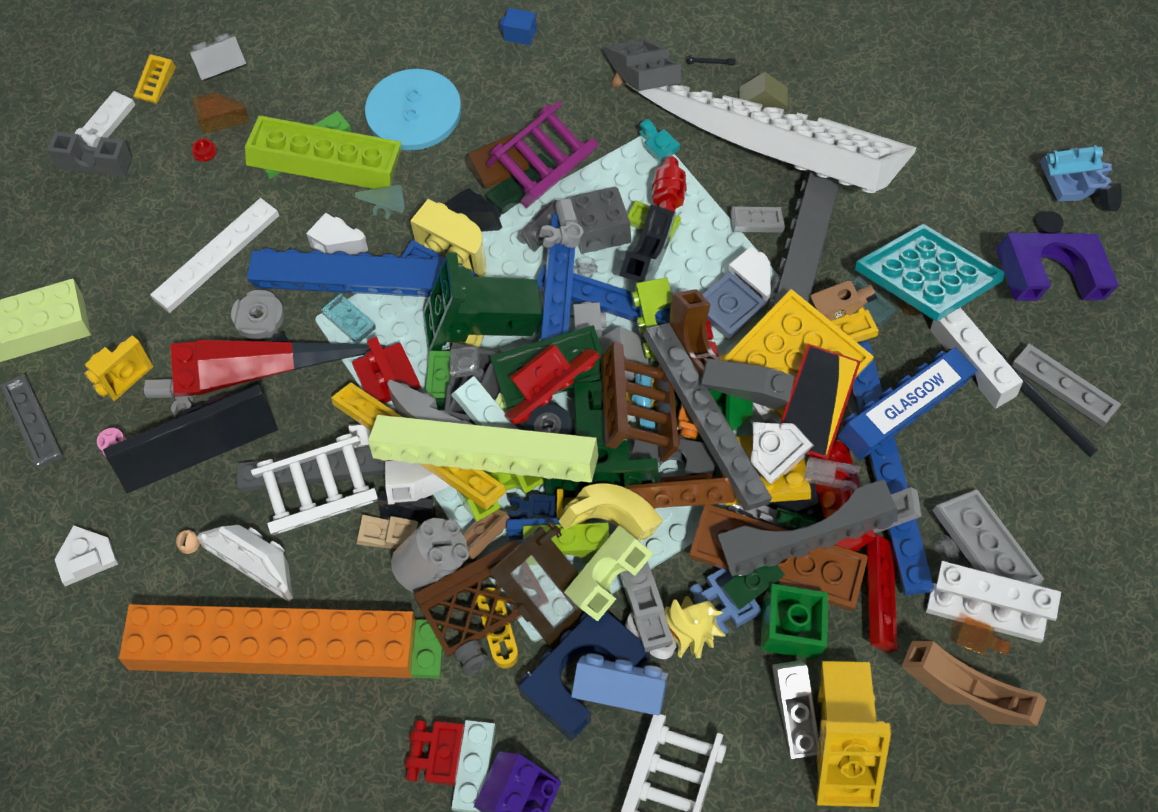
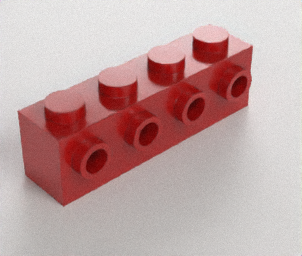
[807,440,876,552]

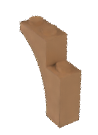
[901,641,1047,726]

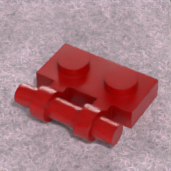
[405,721,465,786]

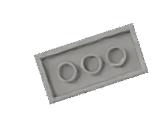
[932,489,1044,585]

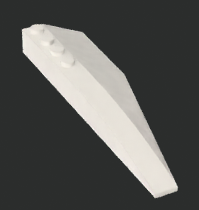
[626,82,916,193]

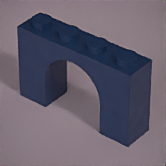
[518,611,650,742]

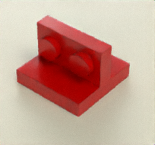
[352,337,421,404]

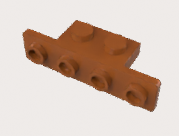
[624,473,736,508]

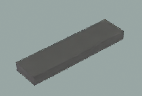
[0,373,64,469]

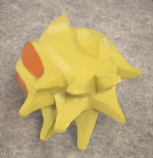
[664,596,725,658]

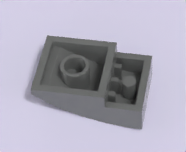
[604,39,681,91]

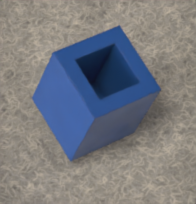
[500,8,537,46]

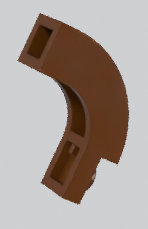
[670,289,720,378]

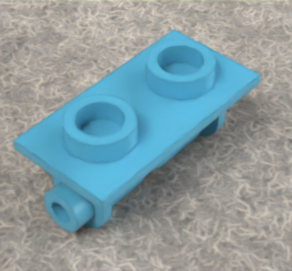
[1046,145,1103,176]

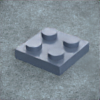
[702,271,767,340]

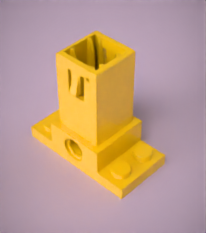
[816,661,891,807]

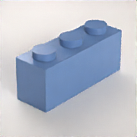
[572,654,668,716]

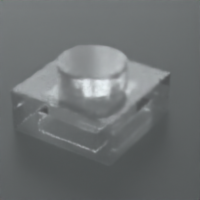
[450,346,480,378]

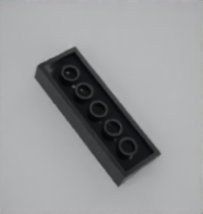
[103,385,278,494]

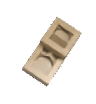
[356,515,418,549]

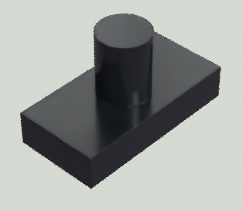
[378,491,436,523]

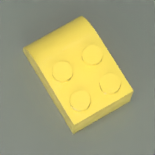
[410,199,487,277]

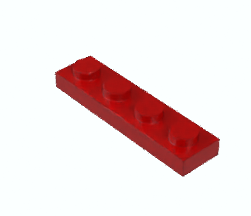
[866,534,898,653]

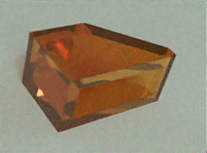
[192,92,250,135]

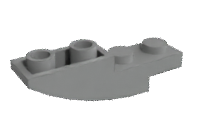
[387,380,473,425]
[619,561,673,652]

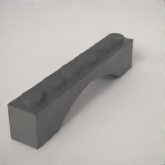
[718,479,898,576]

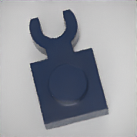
[508,494,557,520]

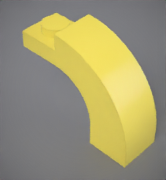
[559,483,664,541]

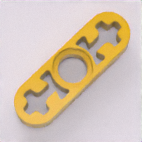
[477,588,519,668]

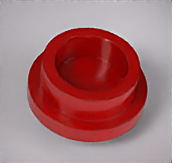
[192,138,217,162]

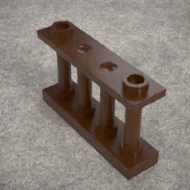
[601,341,680,462]

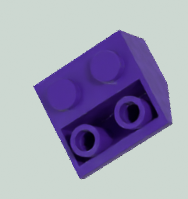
[474,752,561,812]

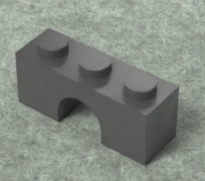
[47,131,132,177]
[631,430,717,476]

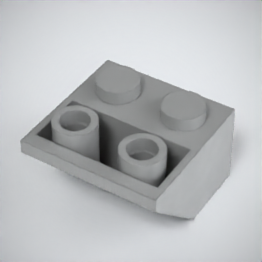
[189,33,246,80]

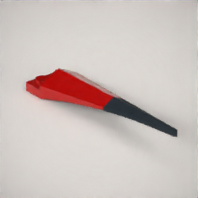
[170,340,386,397]

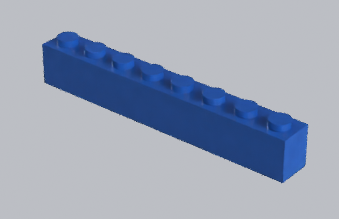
[247,248,444,297]

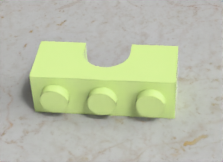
[564,525,653,621]

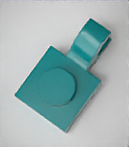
[639,119,680,163]

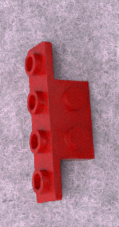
[504,344,600,425]

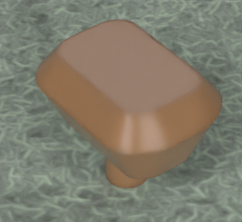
[611,72,627,87]

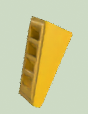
[134,54,176,104]

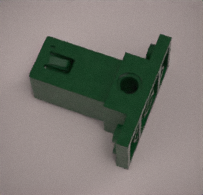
[423,252,543,355]
[545,381,658,498]

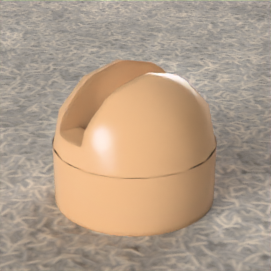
[176,530,200,554]

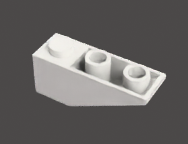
[385,461,450,504]
[772,660,819,759]

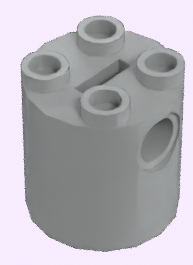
[391,518,469,593]

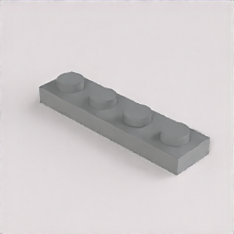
[1012,344,1121,428]

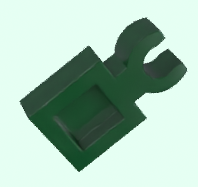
[774,507,823,529]

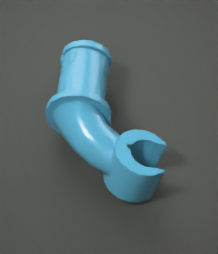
[632,374,658,431]

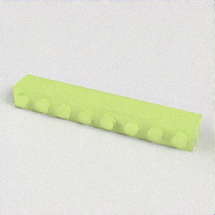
[368,415,598,482]

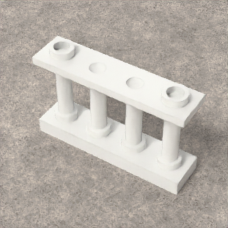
[251,434,379,535]
[926,561,1061,643]
[621,714,727,812]

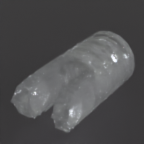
[804,457,860,491]

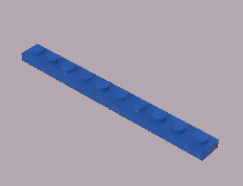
[852,342,934,596]

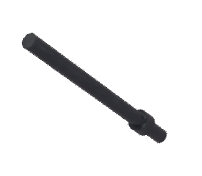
[997,349,1099,457]

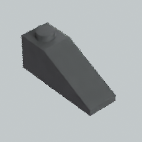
[700,359,794,410]

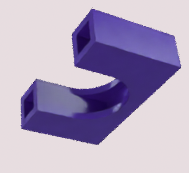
[996,232,1119,301]

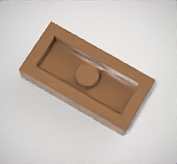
[463,509,511,560]

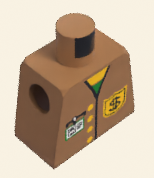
[810,281,878,321]

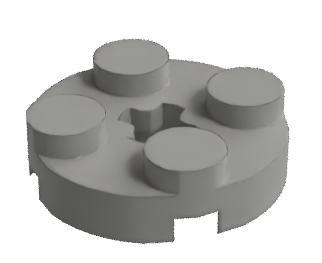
[231,290,284,339]

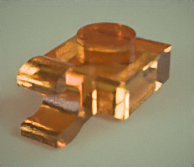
[956,616,1011,655]

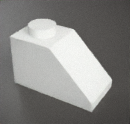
[729,246,771,310]

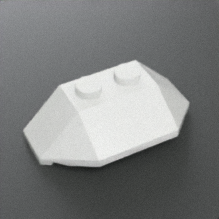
[196,525,293,603]

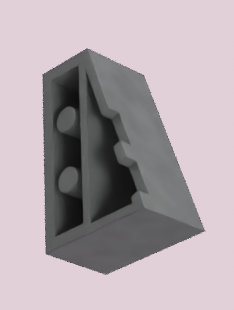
[445,342,500,425]

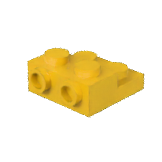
[84,336,153,401]

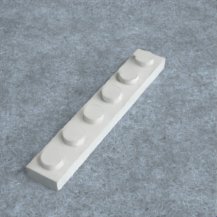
[150,198,279,313]

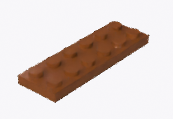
[688,504,868,611]

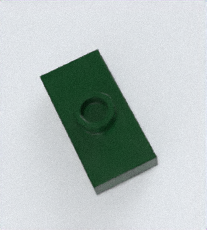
[721,565,785,610]

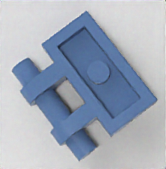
[690,569,762,637]

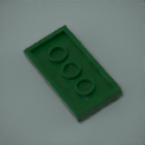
[490,325,604,409]

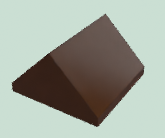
[466,133,530,188]

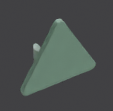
[354,185,405,220]

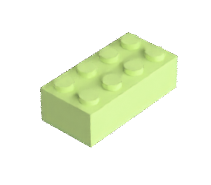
[0,279,91,362]

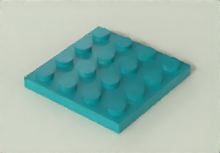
[855,224,1005,322]

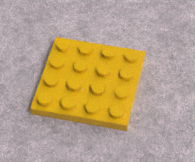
[722,289,874,419]

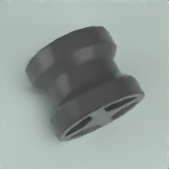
[454,640,490,676]

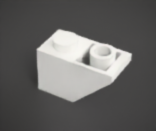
[306,213,368,255]

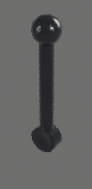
[686,55,736,66]

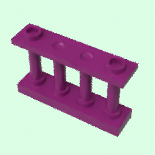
[486,101,599,209]

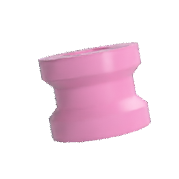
[97,428,126,456]

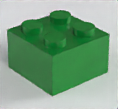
[760,584,828,659]

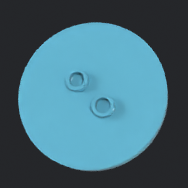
[365,69,461,150]

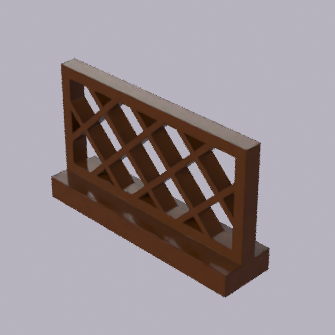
[414,540,548,658]

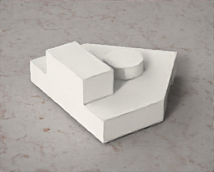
[751,422,814,484]
[55,526,118,586]

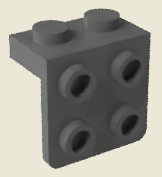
[570,187,631,254]

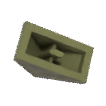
[739,72,788,109]

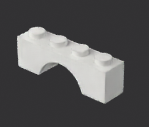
[930,307,1023,409]

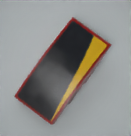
[780,344,861,461]

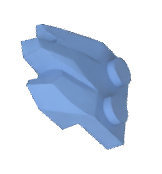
[1040,148,1112,201]

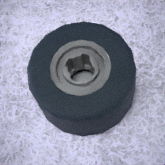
[523,403,575,435]

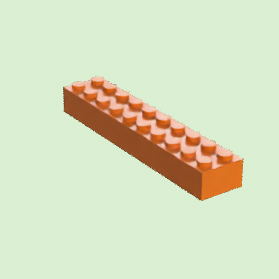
[119,604,416,678]

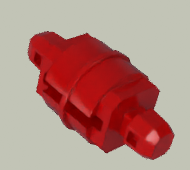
[652,156,687,211]

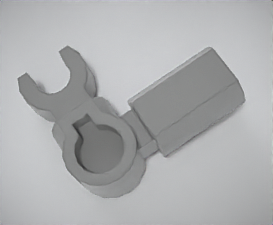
[540,199,583,248]
[144,379,196,417]

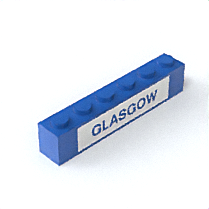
[838,347,978,461]

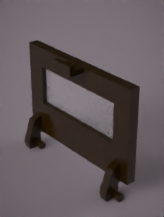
[489,521,585,650]

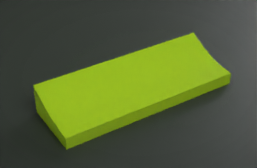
[245,116,401,189]

